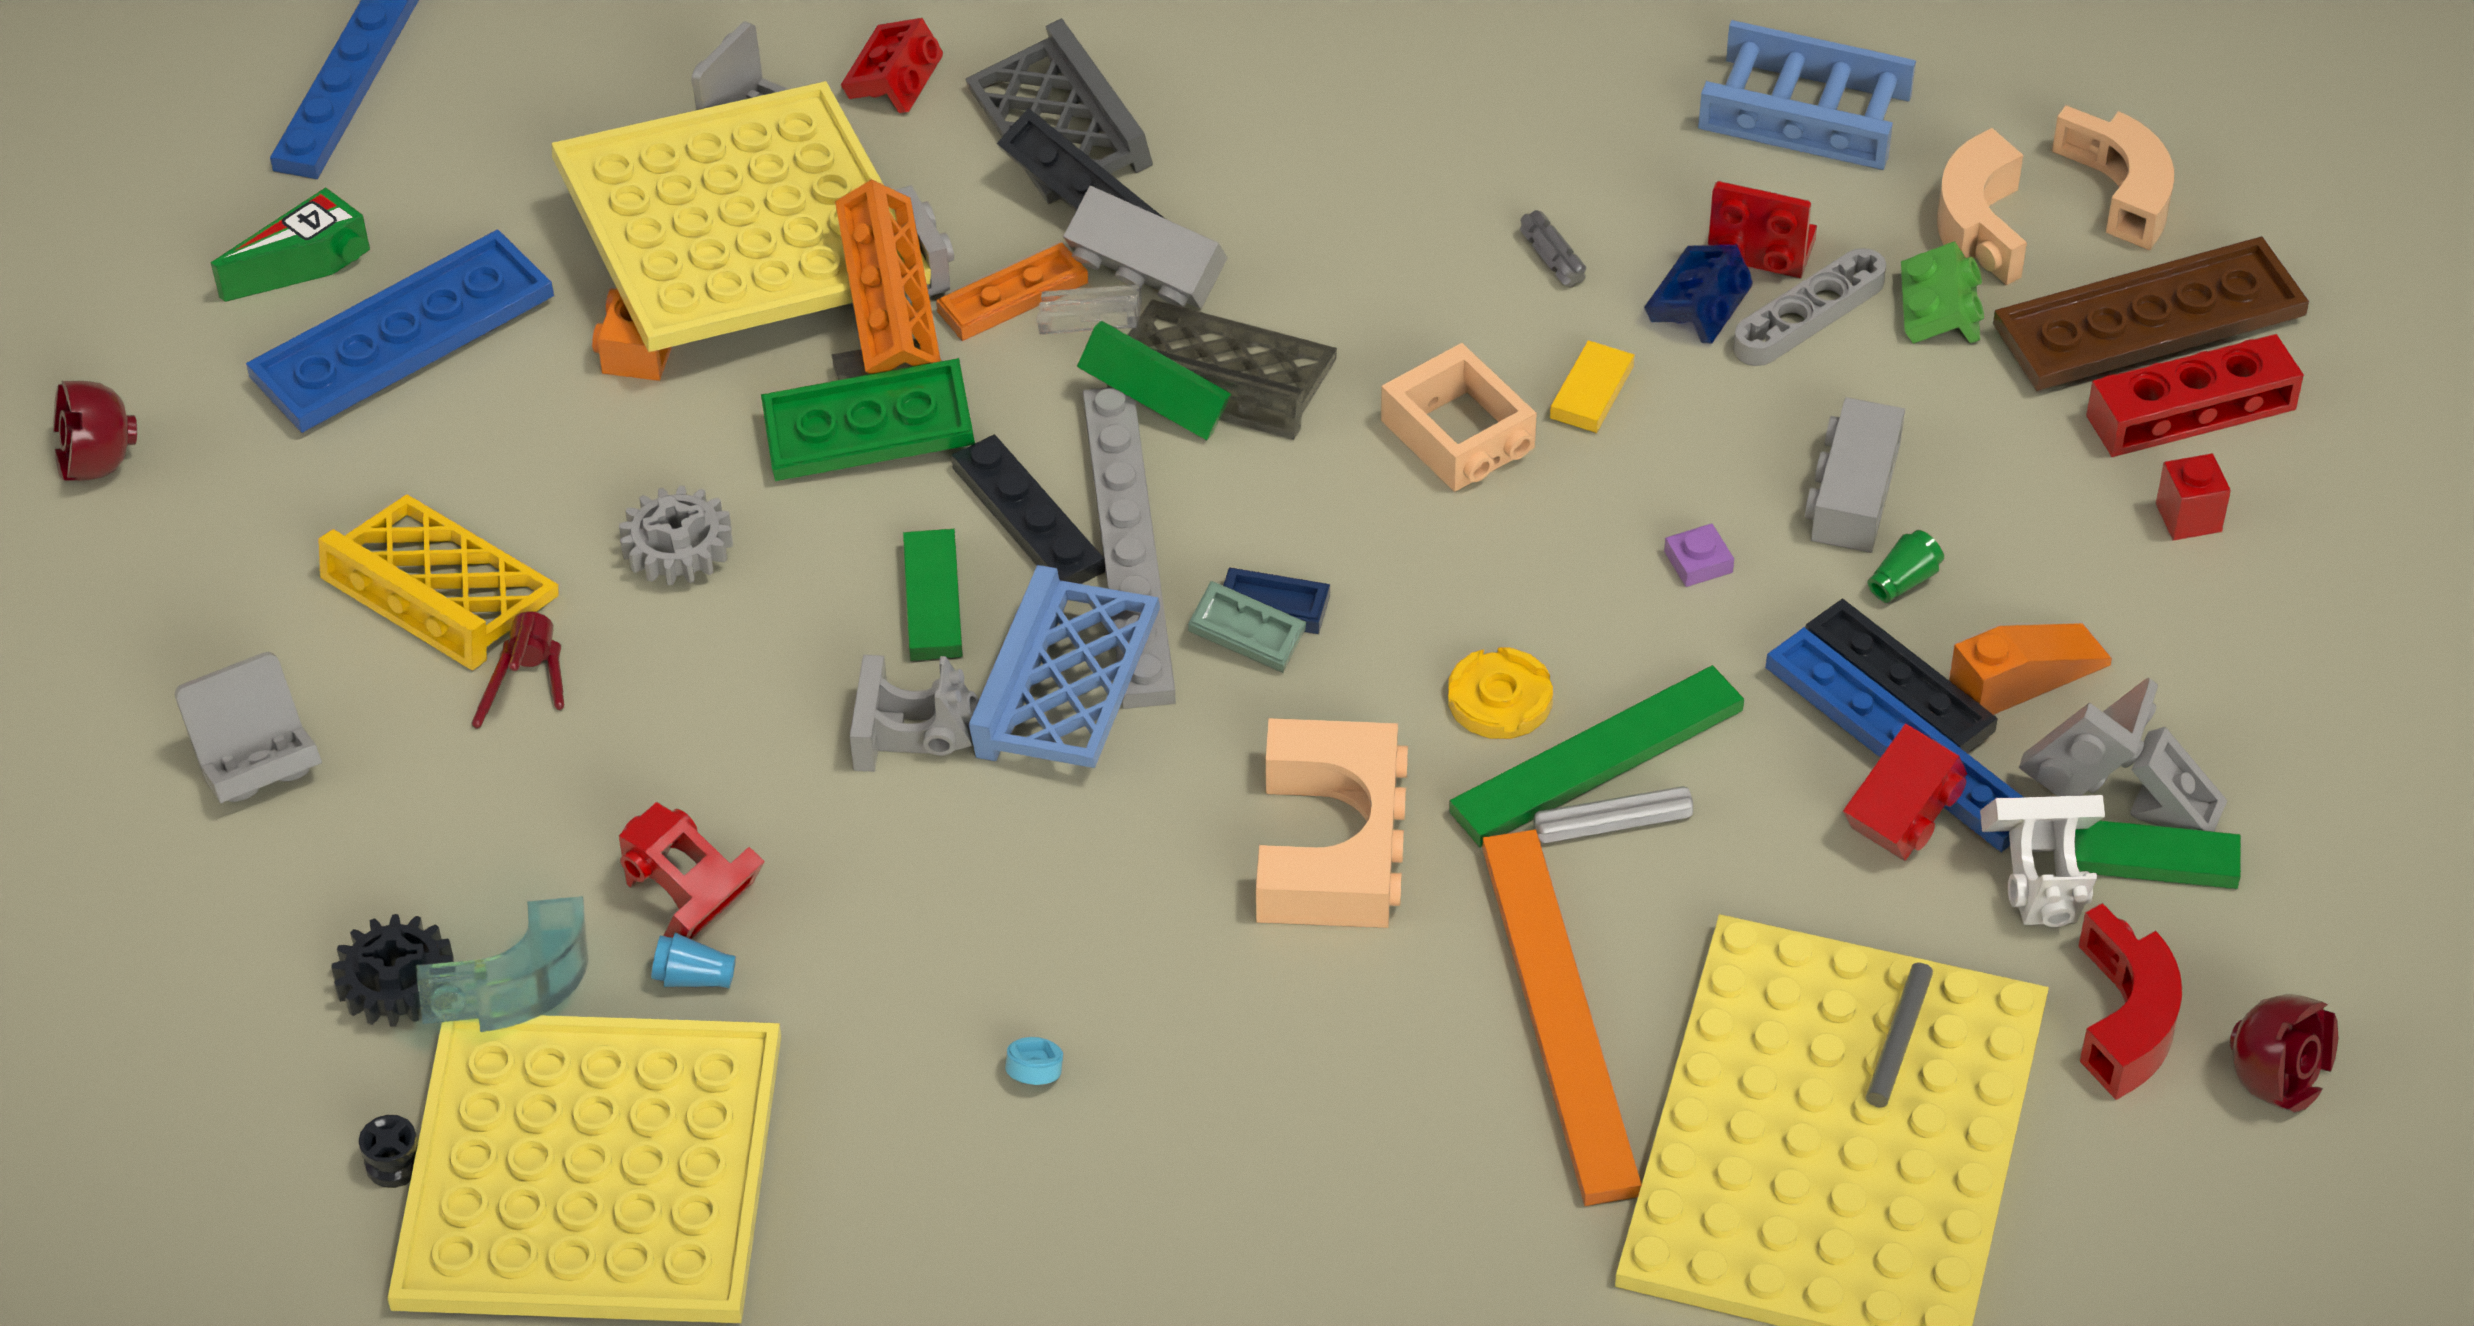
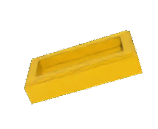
[1550,340,1635,433]

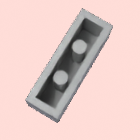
[1063,186,1228,309]
[1805,397,1905,553]

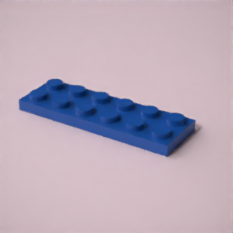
[246,229,554,433]

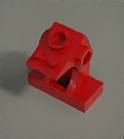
[618,802,765,939]

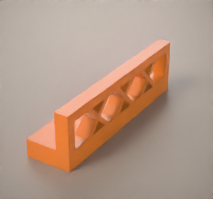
[835,179,941,374]

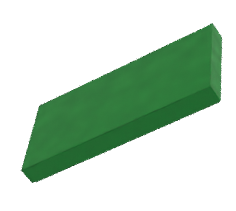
[761,358,975,481]

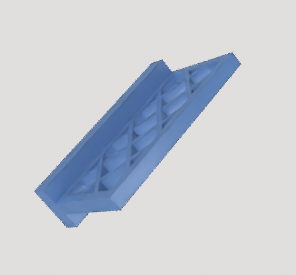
[969,565,1160,768]

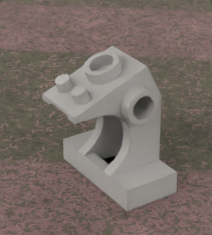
[850,655,979,772]

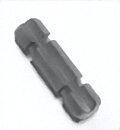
[1520,210,1586,287]

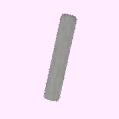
[1534,786,1693,843]

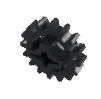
[331,914,457,1027]

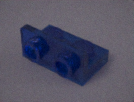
[1644,245,1753,343]

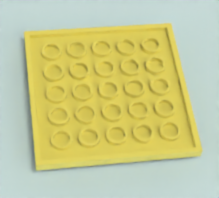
[552,81,931,352]
[388,1012,781,1323]

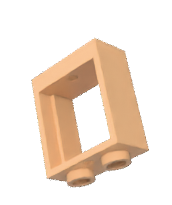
[1381,343,1537,492]

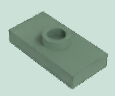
[1188,581,1306,673]

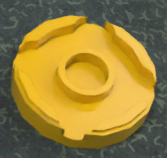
[1448,647,1553,739]

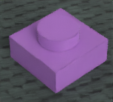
[1664,523,1734,587]

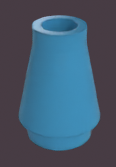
[651,933,736,989]

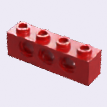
[2086,334,2304,457]

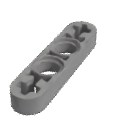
[1733,248,1887,366]

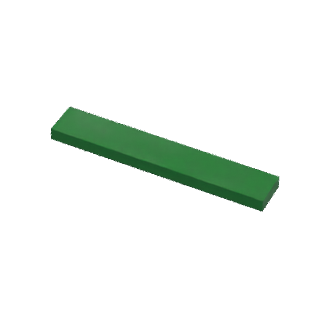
[1449,665,1744,848]

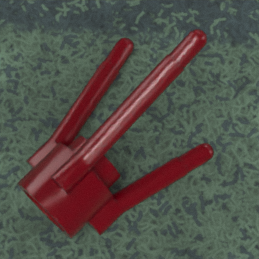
[472,611,565,729]

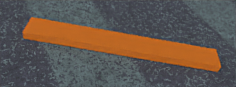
[1482,829,1642,1206]

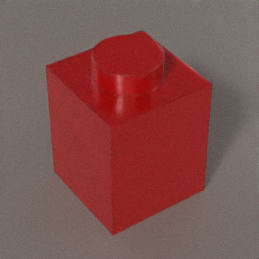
[2155,453,2231,541]

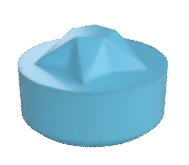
[1005,1037,1063,1085]

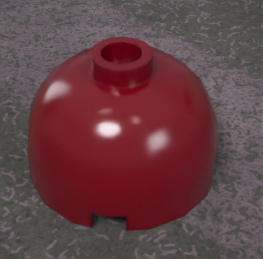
[53,381,137,481]
[2230,994,2339,1112]

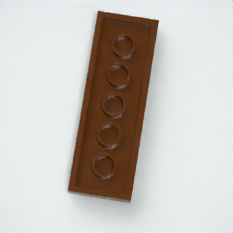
[1993,236,2309,391]

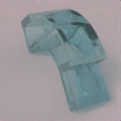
[417,896,588,1032]

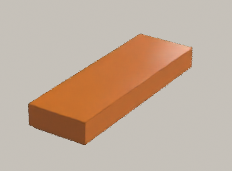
[936,242,1088,341]

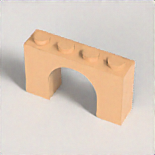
[1256,718,1408,928]

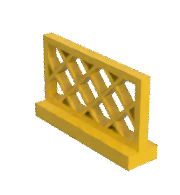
[318,494,559,671]

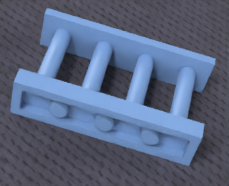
[1698,20,1916,170]

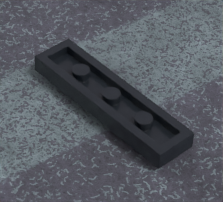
[996,108,1165,219]
[952,434,1105,584]
[1805,598,1998,753]

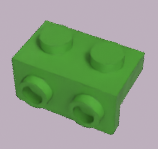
[1901,241,1984,344]

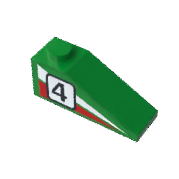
[210,187,370,302]

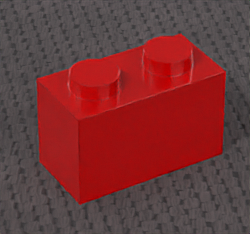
[1843,723,1967,861]

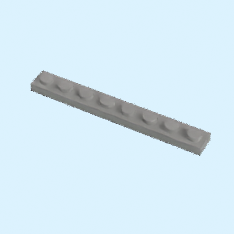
[1083,387,1176,709]

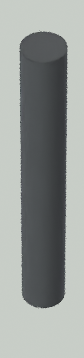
[1866,962,1933,1107]

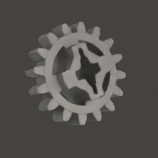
[619,486,733,585]

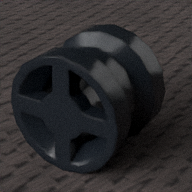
[358,1115,418,1188]

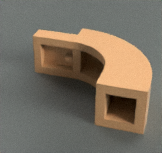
[2052,105,2174,250]
[1937,128,2027,285]

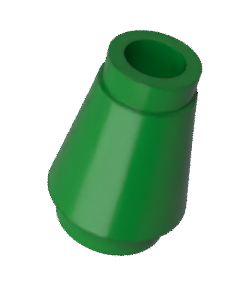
[1867,530,1944,603]

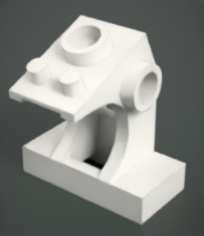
[1980,795,2105,927]

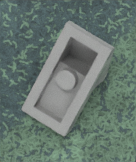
[2130,727,2227,832]

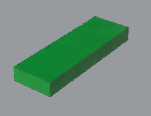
[1077,320,1231,441]
[903,528,963,661]
[2074,820,2241,889]

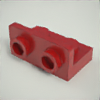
[841,18,943,113]

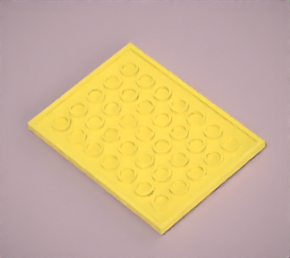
[1615,914,2049,1326]

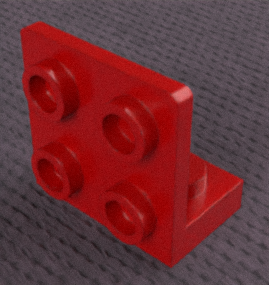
[1707,181,1817,279]

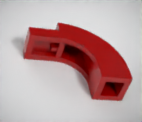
[2078,903,2182,1100]

